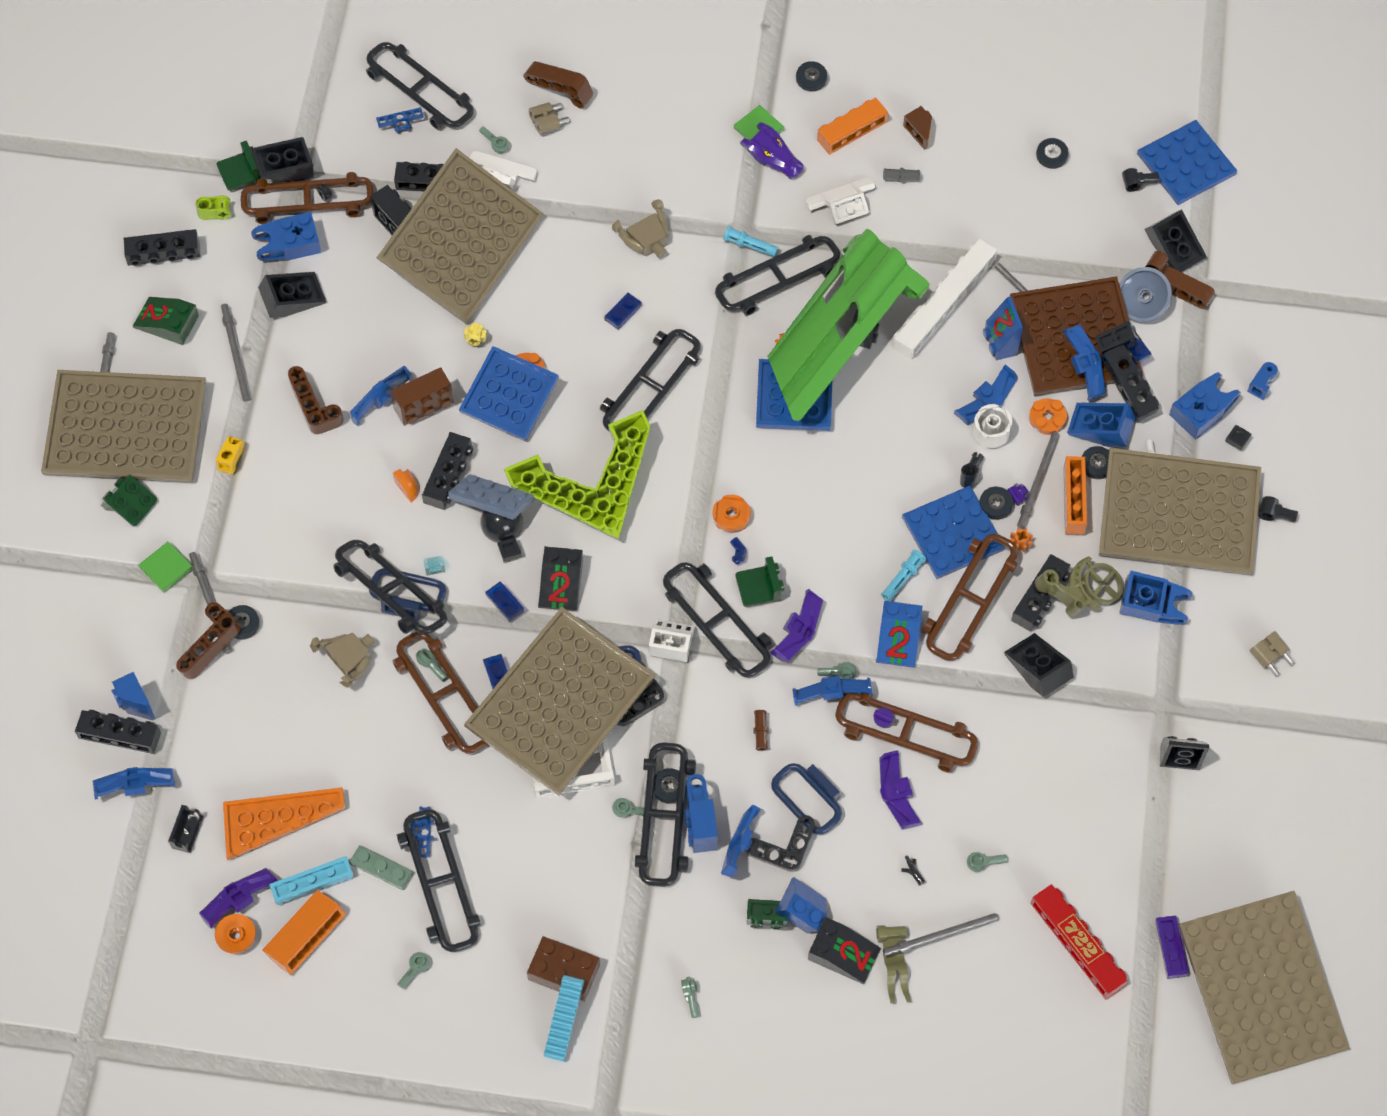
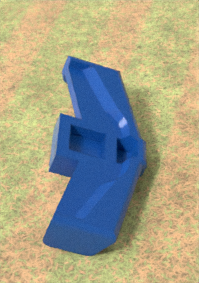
[1062,324,1106,400]
[954,364,1018,425]
[350,366,412,426]
[792,675,873,706]
[92,767,175,800]
[721,805,761,877]

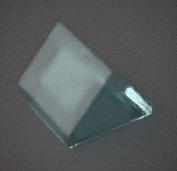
[424,556,445,576]

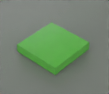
[734,105,784,140]
[138,541,192,593]

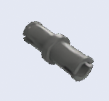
[883,167,920,182]

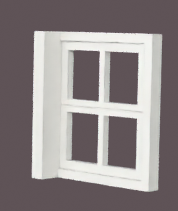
[533,737,615,798]

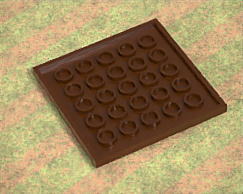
[1009,276,1143,396]

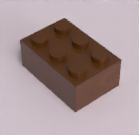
[391,367,454,426]
[527,936,600,1002]

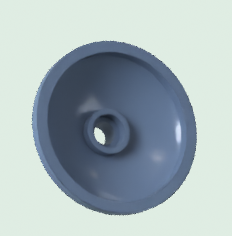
[1119,267,1172,322]

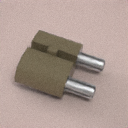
[528,102,570,134]
[1249,631,1295,676]

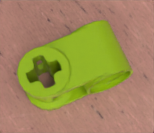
[195,195,231,220]

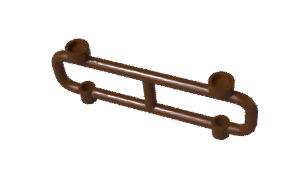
[240,172,374,224]
[922,534,1018,661]
[392,631,488,754]
[835,693,978,773]

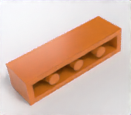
[817,97,888,155]
[1063,456,1087,535]

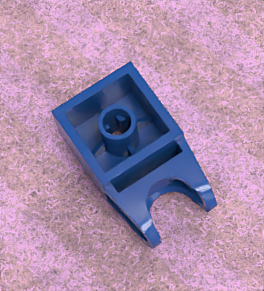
[251,212,321,261]
[1169,372,1241,440]
[1119,570,1193,625]
[685,774,718,853]

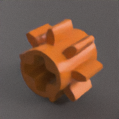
[1010,528,1033,552]

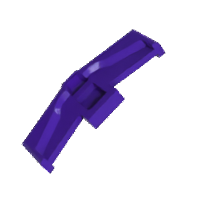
[770,589,824,662]
[879,750,922,830]
[199,868,278,929]

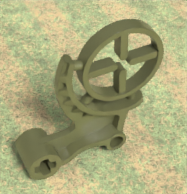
[1035,556,1124,617]

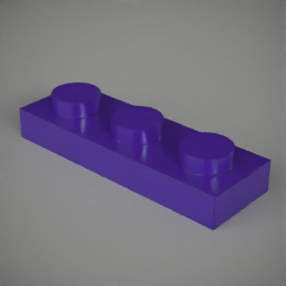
[1155,915,1189,979]

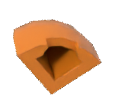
[393,469,419,503]

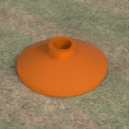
[215,914,256,954]

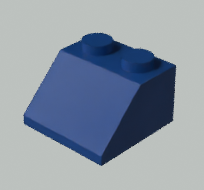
[111,672,156,721]
[775,877,827,933]

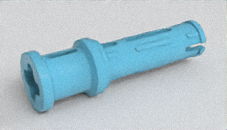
[723,225,779,257]
[881,550,926,601]

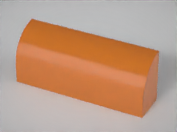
[262,890,346,975]

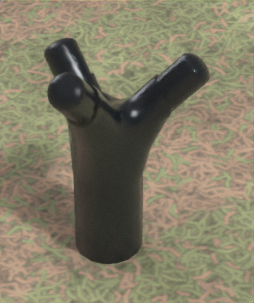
[901,855,925,886]

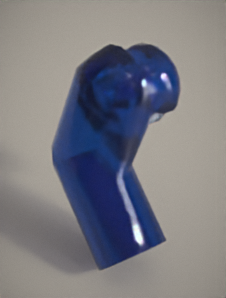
[730,537,747,565]

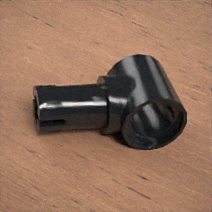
[1122,168,1159,192]
[960,452,984,488]
[1258,496,1298,522]

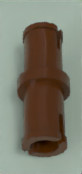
[753,710,769,751]

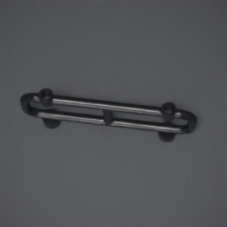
[366,42,474,130]
[715,235,841,316]
[600,329,701,431]
[333,540,448,634]
[663,562,773,678]
[635,742,696,887]
[396,809,481,952]

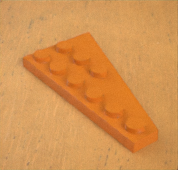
[223,787,345,861]

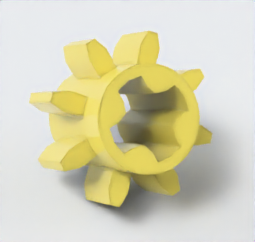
[464,323,487,346]

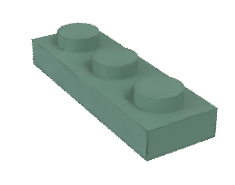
[349,845,413,890]

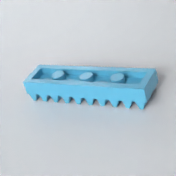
[269,856,354,906]
[544,975,585,1062]

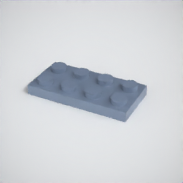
[448,474,534,520]

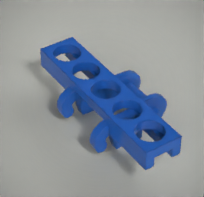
[376,107,424,134]
[411,806,434,858]

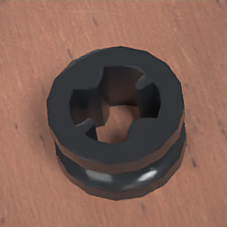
[316,183,333,201]

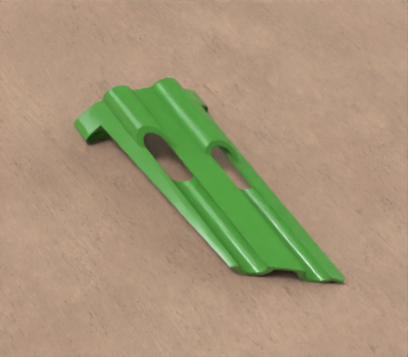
[767,229,930,421]

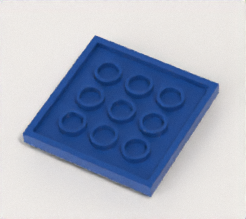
[1137,120,1238,205]
[459,346,559,441]
[756,359,832,431]
[902,486,1005,579]

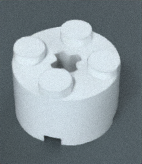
[973,404,1012,448]

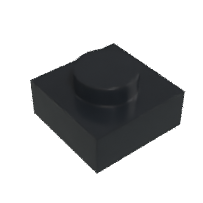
[1225,425,1252,450]
[497,537,522,562]

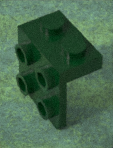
[216,140,261,191]
[100,474,157,526]
[735,556,784,607]
[746,899,788,930]

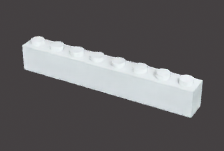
[893,239,997,359]

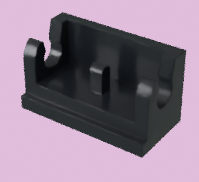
[1095,321,1139,354]
[168,805,204,853]

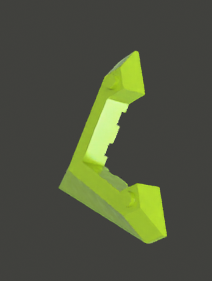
[504,410,651,540]

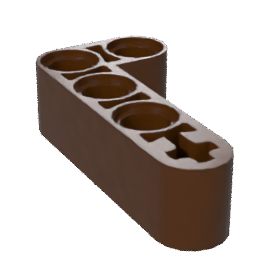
[523,61,593,109]
[1145,251,1215,309]
[288,366,344,435]
[176,602,241,679]

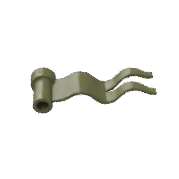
[876,925,911,1004]

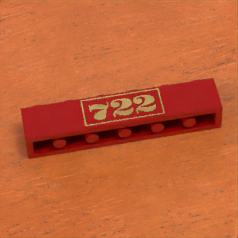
[1030,884,1128,1000]

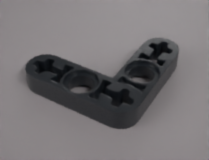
[617,657,664,726]
[746,815,815,872]

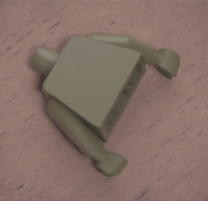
[612,199,669,258]
[310,633,375,688]

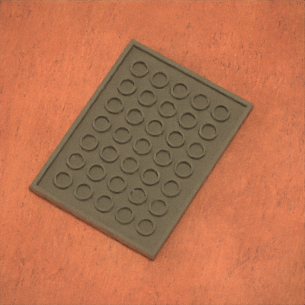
[376,148,544,324]
[41,370,207,482]
[1098,448,1261,575]
[464,607,655,796]
[1178,890,1350,1084]

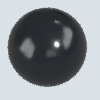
[480,510,523,543]

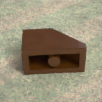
[903,106,932,150]

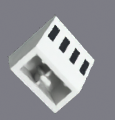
[649,619,695,662]

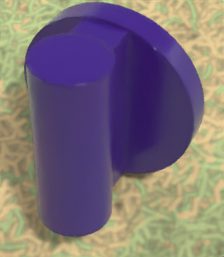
[1007,483,1028,506]
[873,708,894,728]

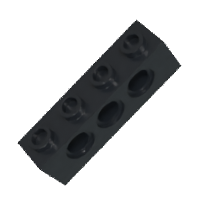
[394,161,444,192]
[123,229,201,266]
[1101,344,1159,423]
[422,432,474,510]
[1011,554,1071,632]
[75,709,161,754]

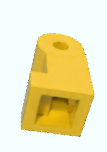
[216,436,244,475]

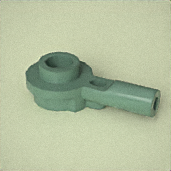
[479,126,509,154]
[416,648,448,681]
[817,662,857,679]
[612,798,644,818]
[967,852,1007,872]
[397,952,430,989]
[681,976,700,1018]

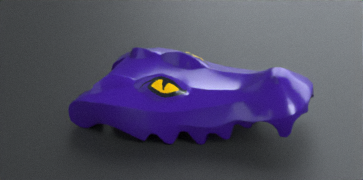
[740,122,804,179]

